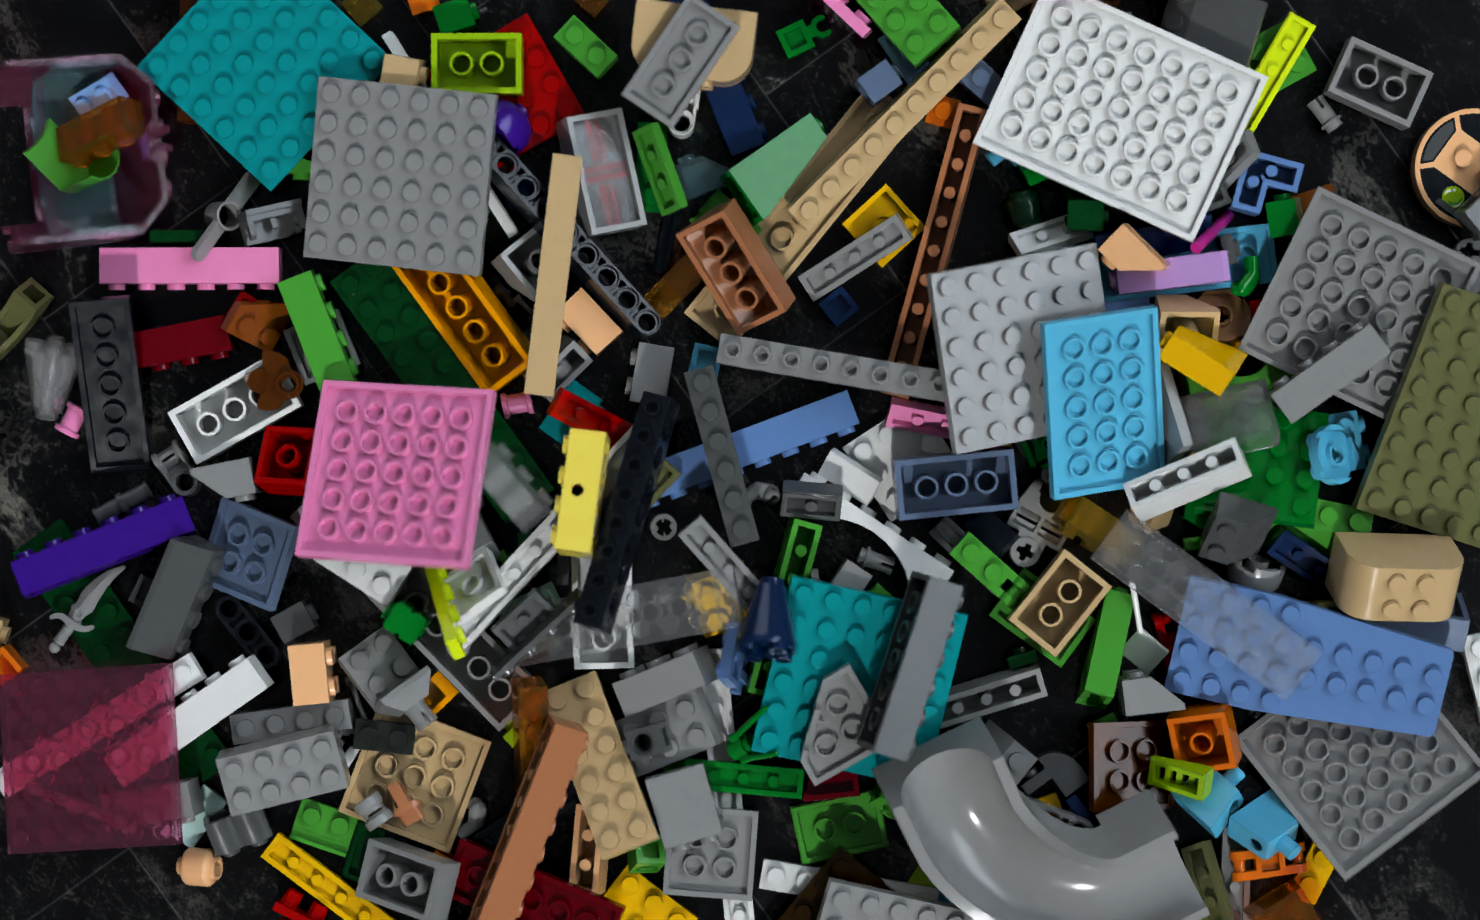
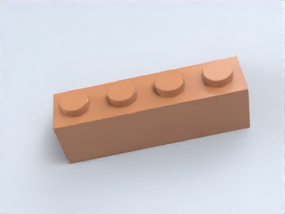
[676,198,796,336]

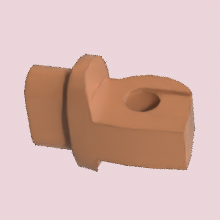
[387,780,425,828]

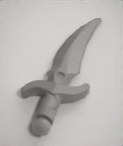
[49,565,126,653]

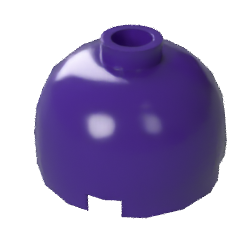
[495,99,531,156]

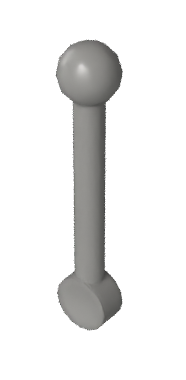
[345,676,368,719]

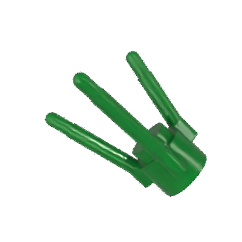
[726,705,779,765]

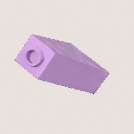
[1108,250,1231,296]

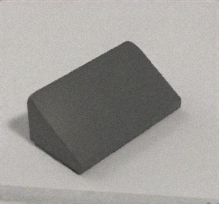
[780,480,843,522]

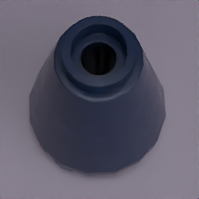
[736,576,796,663]

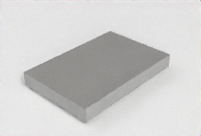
[1161,363,1193,466]

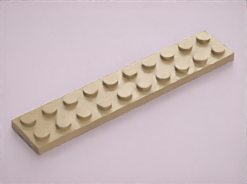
[684,95,900,342]

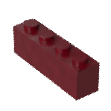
[135,314,236,375]

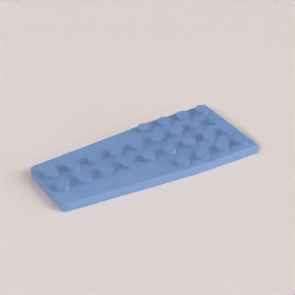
[1164,574,1454,737]

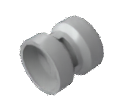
[353,790,394,832]

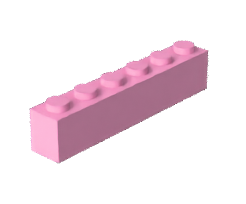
[99,247,283,291]

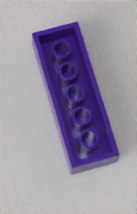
[10,494,197,599]

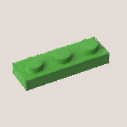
[631,122,689,217]

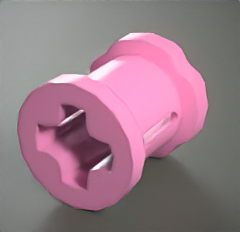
[500,392,535,419]
[54,401,84,439]

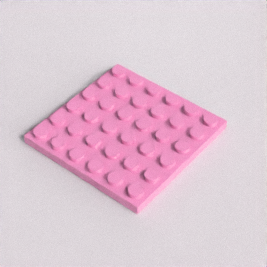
[294,380,497,571]

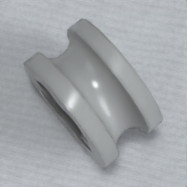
[650,513,677,541]

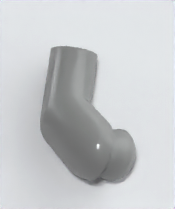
[746,481,781,504]
[457,797,487,839]

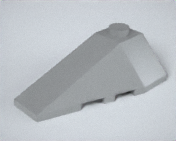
[491,219,577,302]

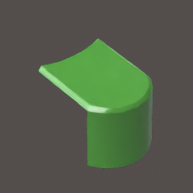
[22,118,120,194]

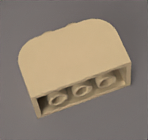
[631,0,758,91]
[1325,532,1464,622]

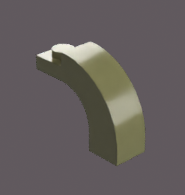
[0,277,54,360]

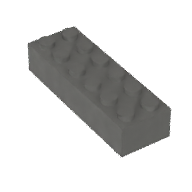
[856,571,964,762]

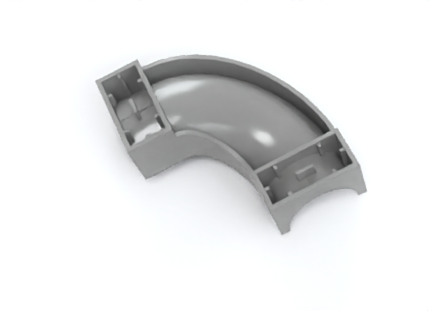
[871,716,1210,920]

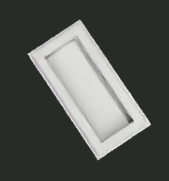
[818,447,883,506]

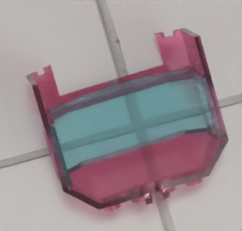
[0,53,173,254]

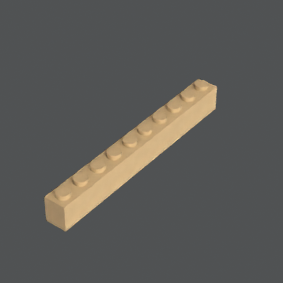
[783,0,1022,231]

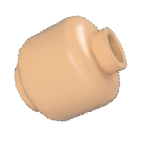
[176,847,223,887]

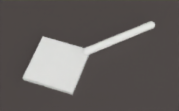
[1123,580,1170,675]

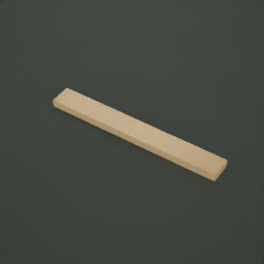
[524,153,583,397]

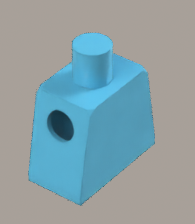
[1171,767,1246,838]
[1227,789,1301,860]

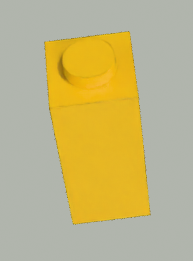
[1160,325,1248,397]

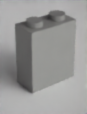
[645,761,723,852]

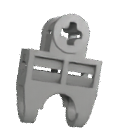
[1005,477,1080,567]

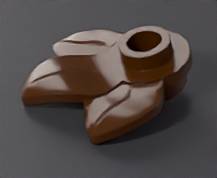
[244,350,304,411]

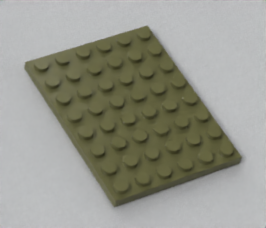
[1352,281,1480,548]

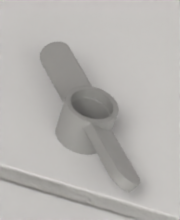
[191,171,260,262]

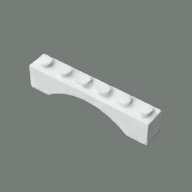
[799,471,954,582]

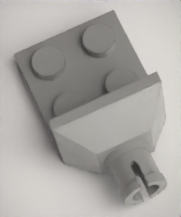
[337,626,438,732]

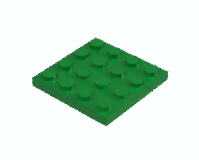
[1193,399,1329,529]

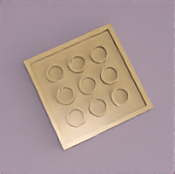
[338,713,492,853]

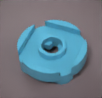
[1306,424,1357,485]

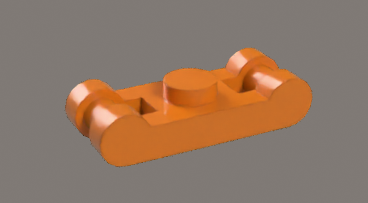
[1229,840,1308,882]

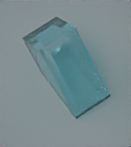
[675,153,729,201]

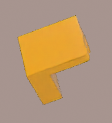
[424,670,460,714]

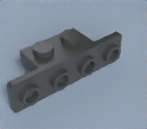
[491,587,582,681]

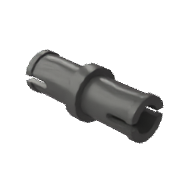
[92,481,154,526]

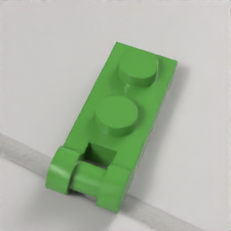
[948,531,1031,609]

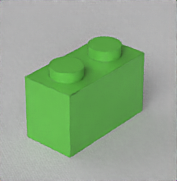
[553,15,619,81]

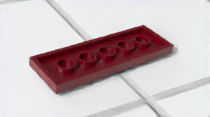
[452,837,626,920]

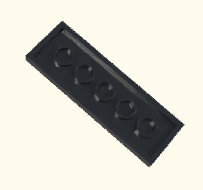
[68,295,152,474]

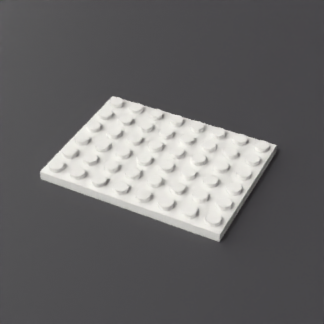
[972,0,1269,243]

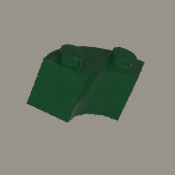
[1063,185,1109,231]

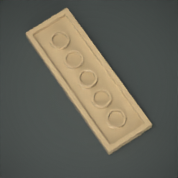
[540,670,660,861]

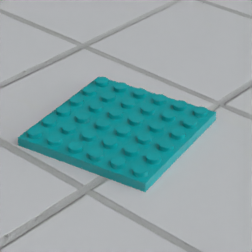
[137,0,387,191]
[750,575,968,778]

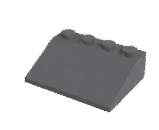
[1160,0,1268,68]

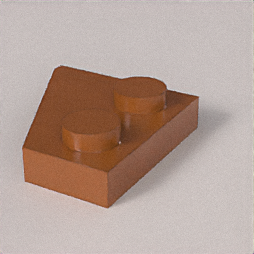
[220,300,291,351]

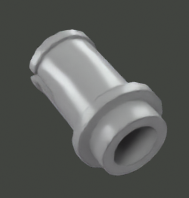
[1307,94,1343,134]
[856,546,895,575]

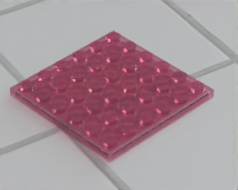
[0,663,183,854]

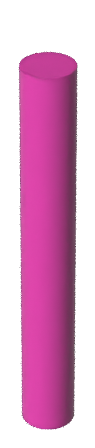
[1190,210,1234,254]

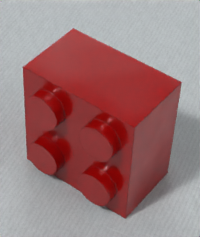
[254,425,315,496]

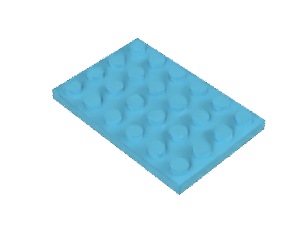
[1040,305,1165,500]

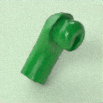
[1230,256,1260,297]

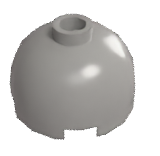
[1224,550,1287,592]

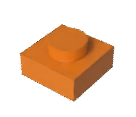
[924,96,961,130]

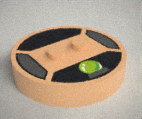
[1410,108,1480,229]

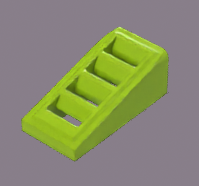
[1147,755,1214,802]

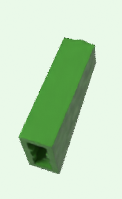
[1075,587,1133,710]

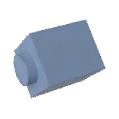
[854,59,903,109]

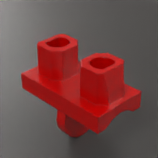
[272,887,328,920]

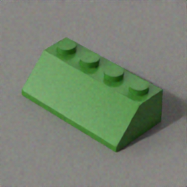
[1261,499,1374,557]

